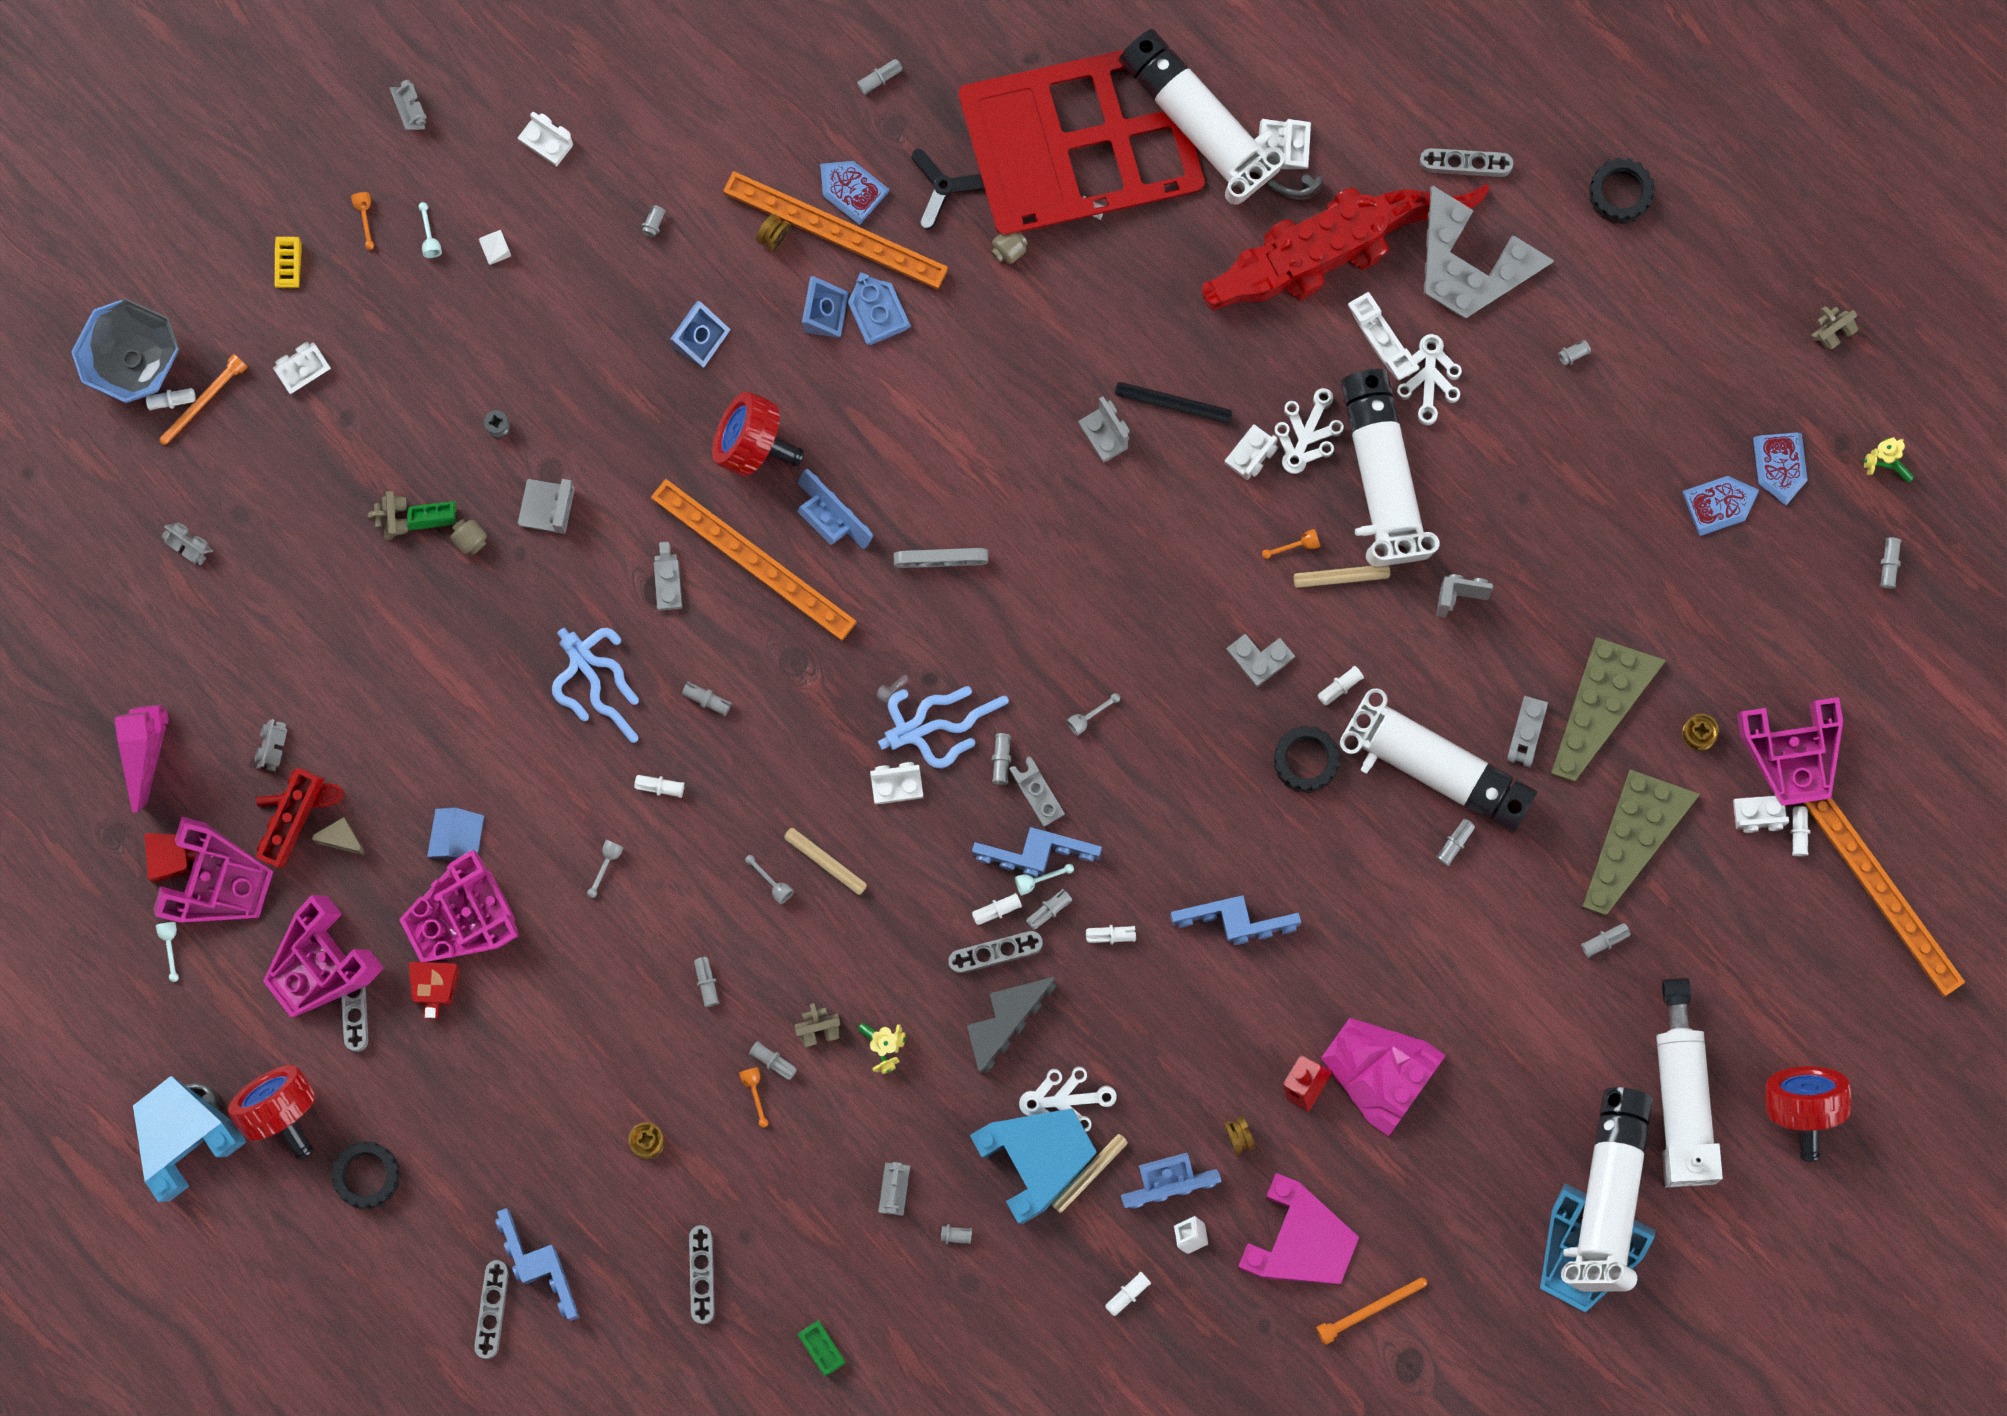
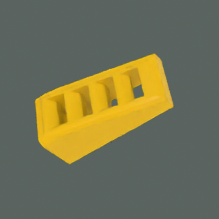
[275,237,302,288]

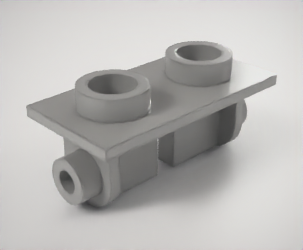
[389,80,427,130]
[161,523,213,565]
[255,719,288,772]
[879,1162,910,1216]

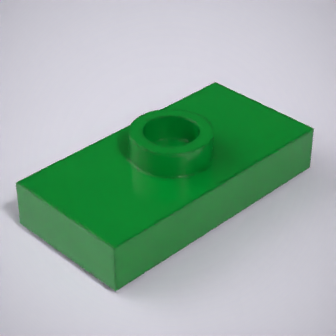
[407,501,457,530]
[798,1320,846,1377]

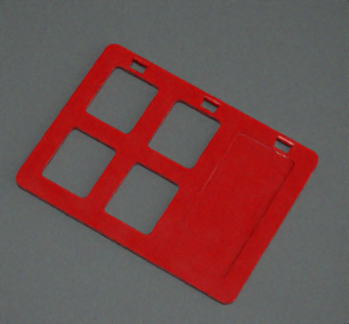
[958,50,1205,235]

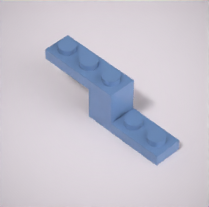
[972,827,1102,877]
[1170,895,1301,945]
[495,1208,580,1321]

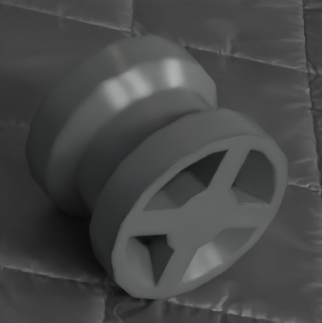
[484,410,510,438]

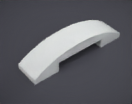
[1348,292,1419,381]

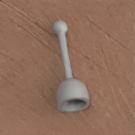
[1066,693,1120,736]
[587,840,624,898]
[745,855,794,904]

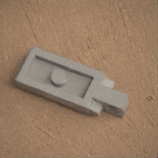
[654,542,682,611]

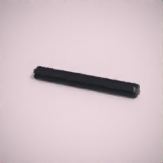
[1115,382,1232,424]

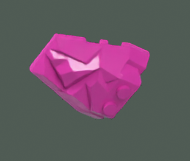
[399,850,519,962]
[1321,1018,1446,1137]

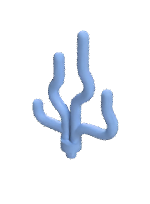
[552,627,639,743]
[878,686,1009,768]

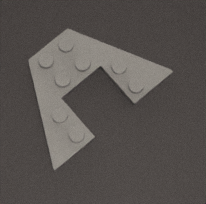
[1424,186,1554,319]

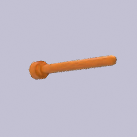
[160,354,248,445]
[1316,1277,1427,1345]

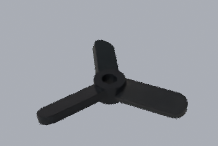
[911,149,984,230]

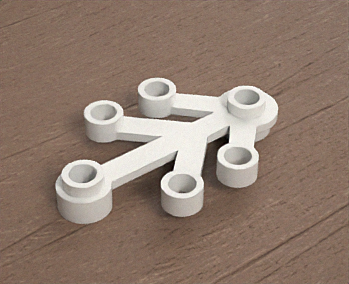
[1397,334,1462,425]
[1275,388,1344,474]
[1019,1067,1116,1132]

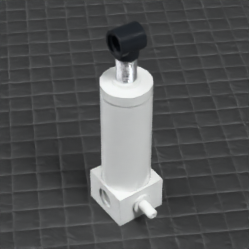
[1656,978,1723,1187]

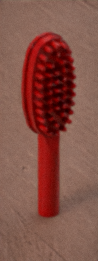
[256,783,344,808]

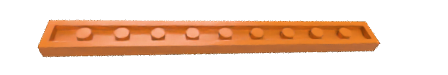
[723,171,948,290]
[651,479,857,642]
[1803,798,1965,998]

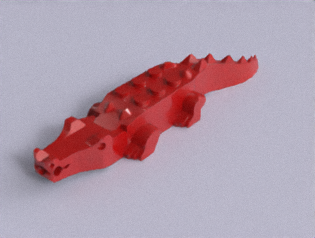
[1201,184,1489,311]

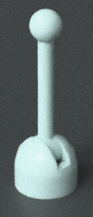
[418,202,442,258]
[1015,864,1074,896]
[156,922,179,982]

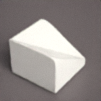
[479,230,511,265]
[1174,1216,1208,1254]

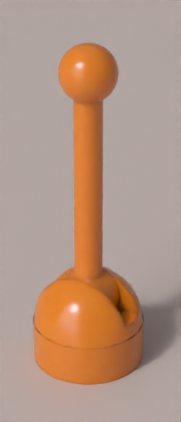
[351,192,374,250]
[1262,529,1320,559]
[739,1067,768,1128]

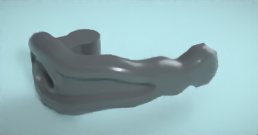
[1268,175,1323,201]
[185,1083,221,1111]

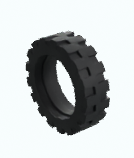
[1589,158,1655,224]
[1274,725,1340,793]
[331,1141,401,1209]

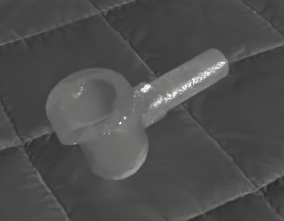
[877,675,908,702]

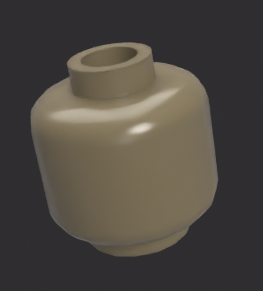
[991,232,1028,264]
[451,519,487,555]

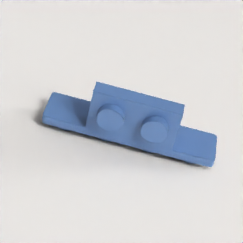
[798,469,873,549]
[1121,1153,1221,1208]

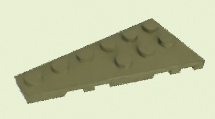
[1551,637,1666,783]
[1582,770,1700,916]

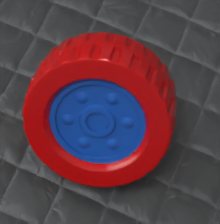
[712,392,804,476]
[228,1065,315,1160]
[1765,1066,1851,1162]

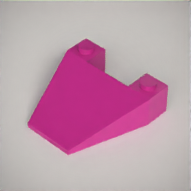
[1737,697,1843,806]
[115,704,168,813]
[153,817,273,923]
[263,895,384,1018]
[1238,1173,1359,1284]

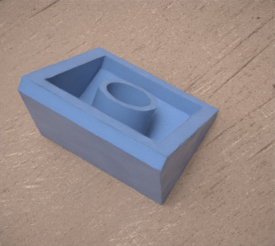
[802,276,849,338]
[670,301,731,368]
[427,808,484,861]

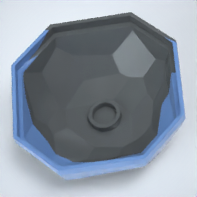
[71,298,180,403]

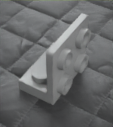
[1078,396,1130,463]
[518,479,575,534]
[1436,574,1493,618]

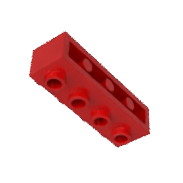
[256,767,325,868]

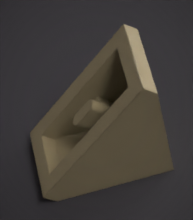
[312,817,365,856]

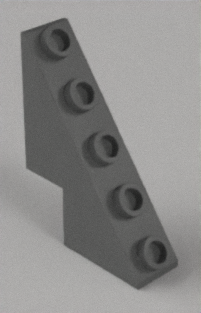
[967,977,1058,1074]

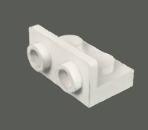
[518,112,573,167]
[273,342,331,394]
[1224,425,1278,480]
[870,762,924,805]
[1733,796,1789,833]

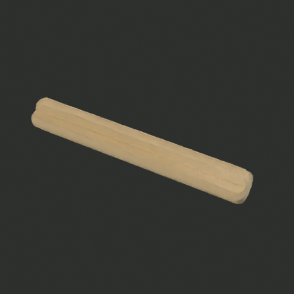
[1294,565,1390,588]
[784,828,867,895]
[1052,1134,1128,1213]

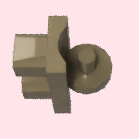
[1811,307,1859,349]
[367,491,408,540]
[795,1003,840,1047]

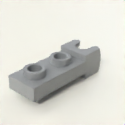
[1009,756,1065,827]

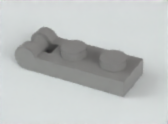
[1506,696,1548,767]

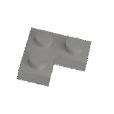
[1226,634,1295,688]

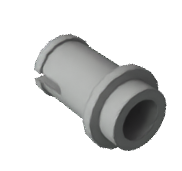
[641,205,666,237]
[1558,339,1591,365]
[941,1224,972,1245]

